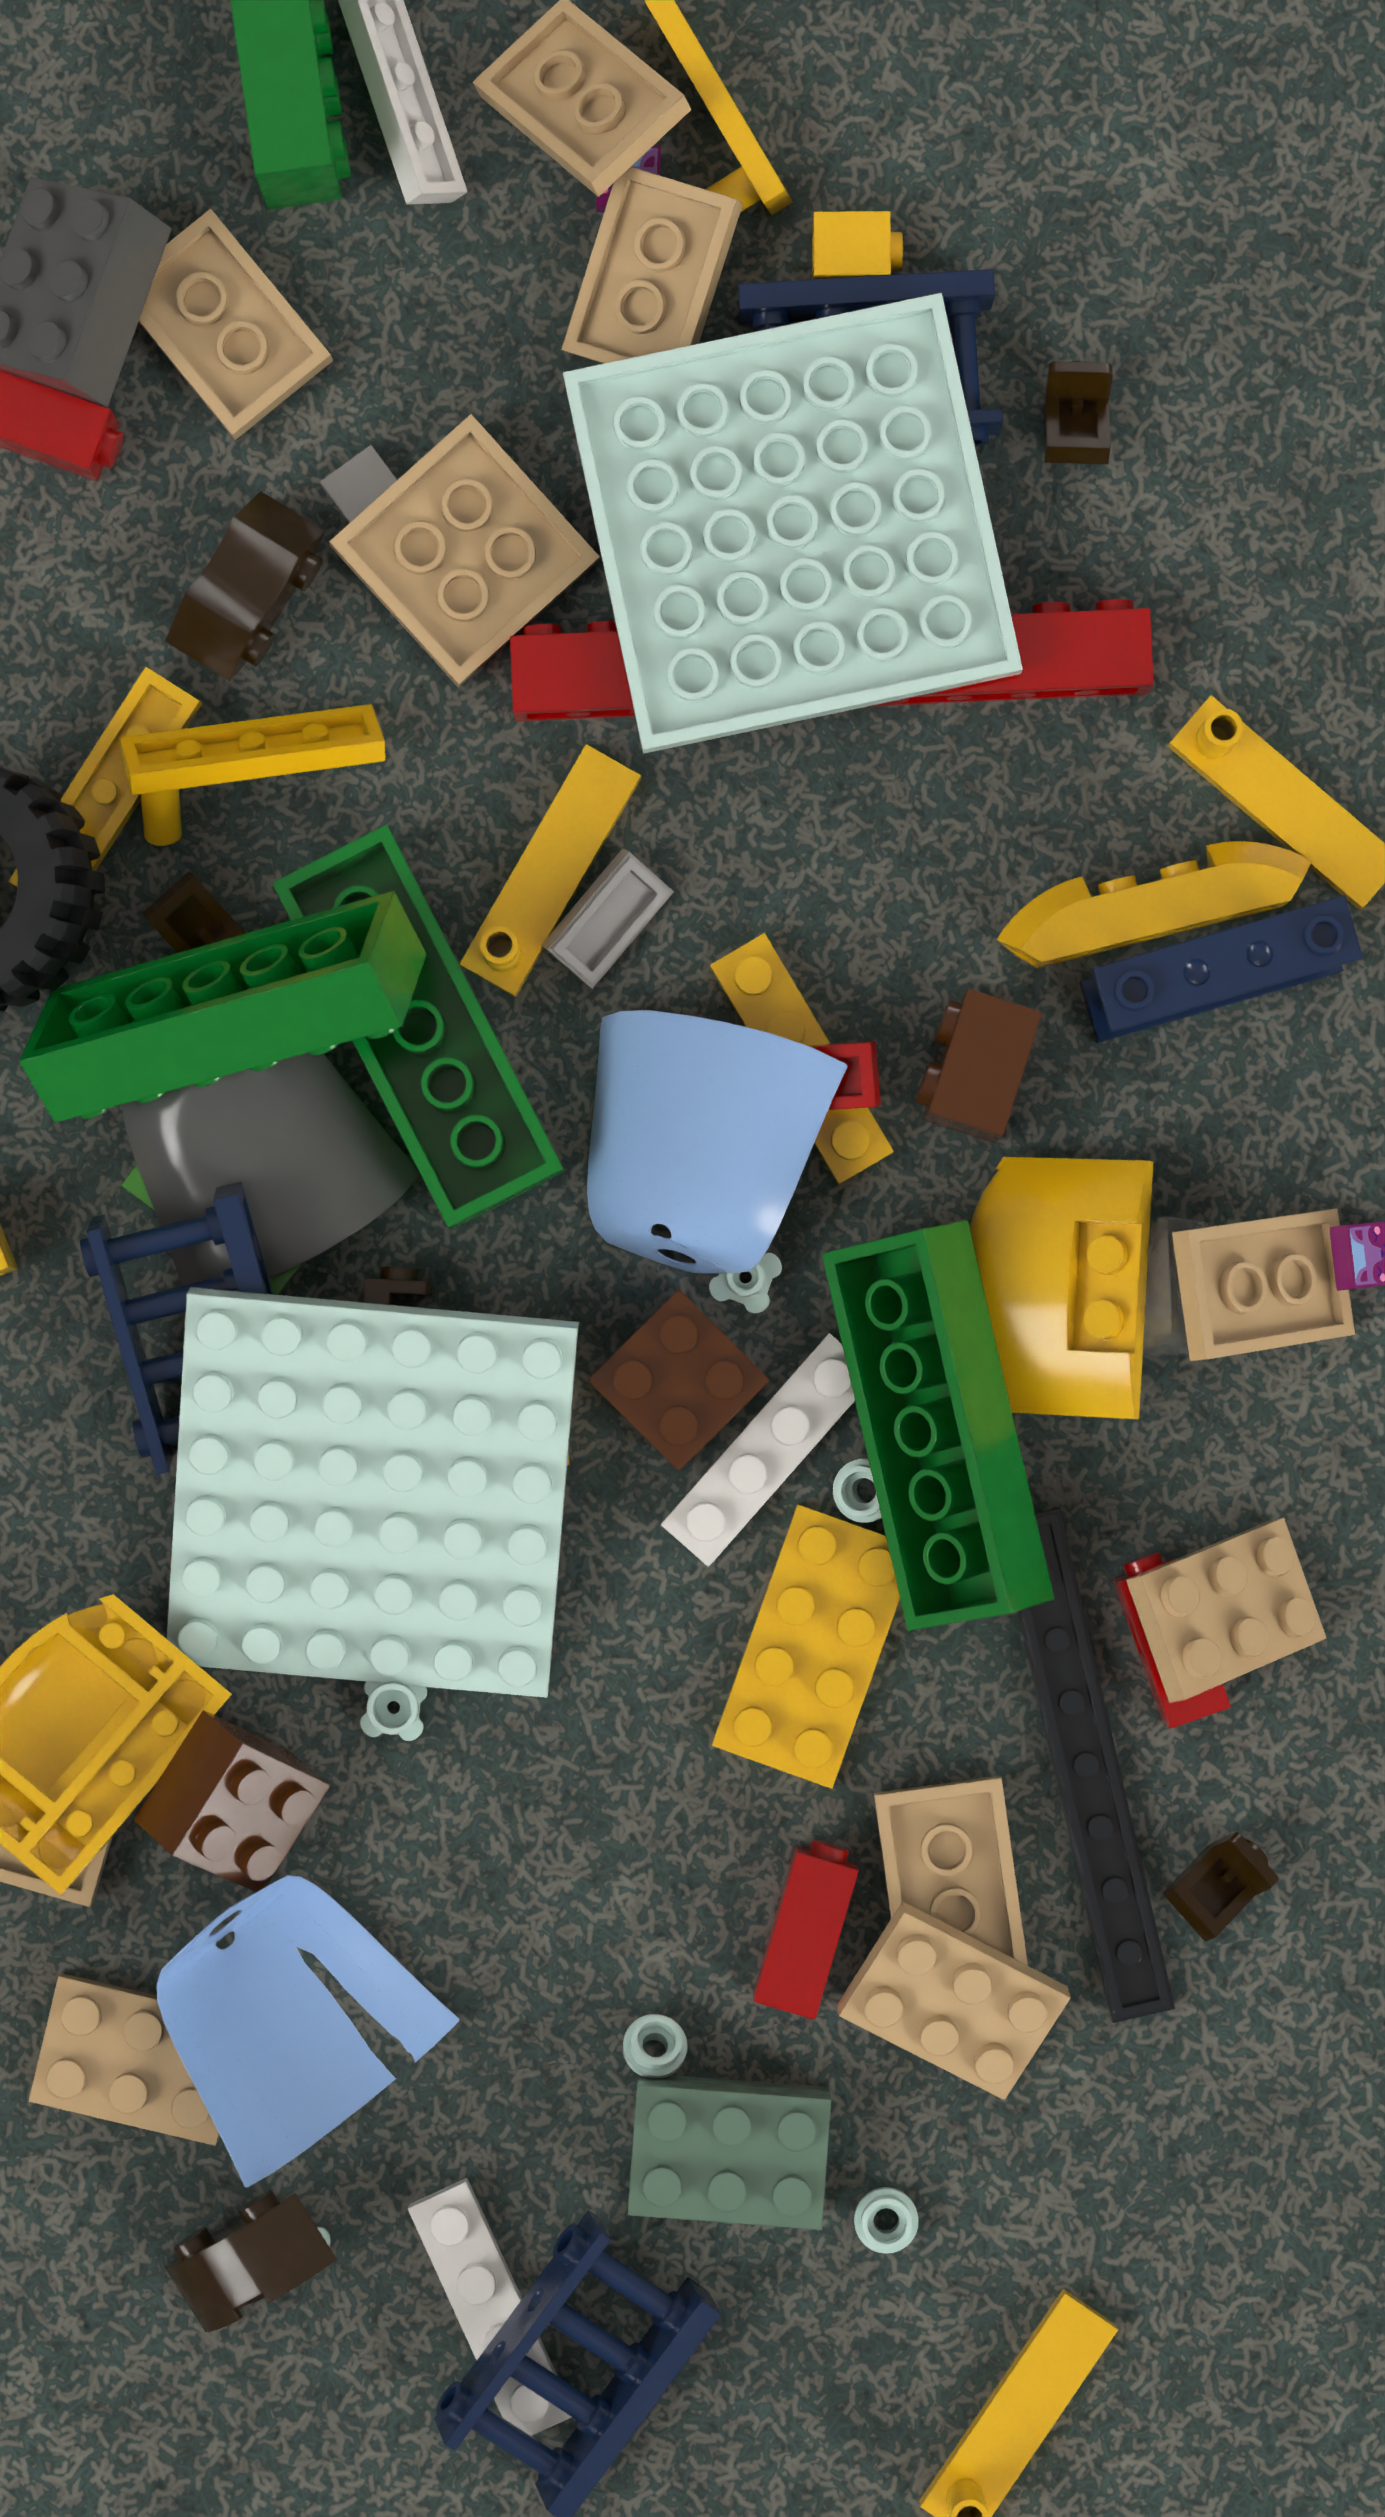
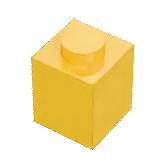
[812,211,903,280]

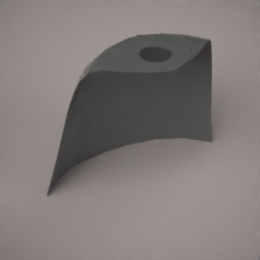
[123,1053,421,1286]

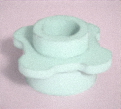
[709,1253,782,1313]
[360,1682,427,1741]

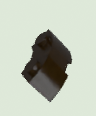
[165,492,325,681]
[165,2190,337,2332]

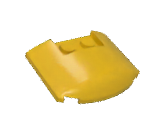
[970,1157,1153,1420]
[0,1594,232,1895]

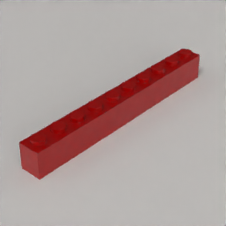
[510,599,1154,722]

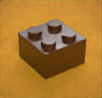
[915,988,1043,1143]
[588,1289,770,1471]
[134,1710,330,1892]

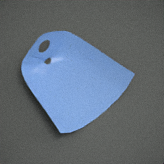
[587,1010,848,1274]
[156,1875,459,2188]

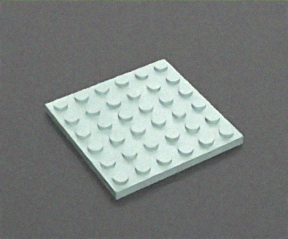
[563,293,1023,754]
[167,1287,579,1698]

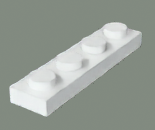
[338,0,468,204]
[661,1333,855,1567]
[408,2178,571,2436]

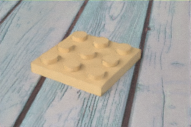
[329,414,600,688]

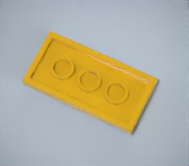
[712,1504,900,1789]

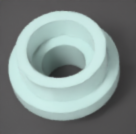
[833,1458,882,1523]
[623,2014,687,2079]
[854,2187,918,2253]

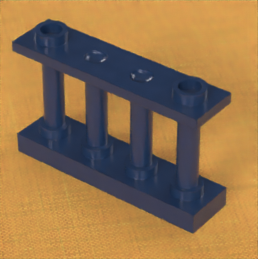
[738,269,1003,446]
[1079,895,1363,1043]
[80,1182,274,1475]
[434,2210,721,2517]

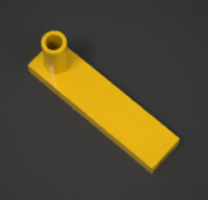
[644,0,793,215]
[1168,695,1385,911]
[120,704,385,846]
[460,744,641,998]
[919,2288,1118,2517]

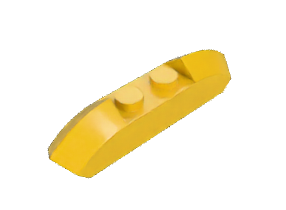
[996,841,1312,968]

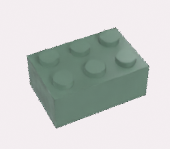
[627,2074,831,2230]

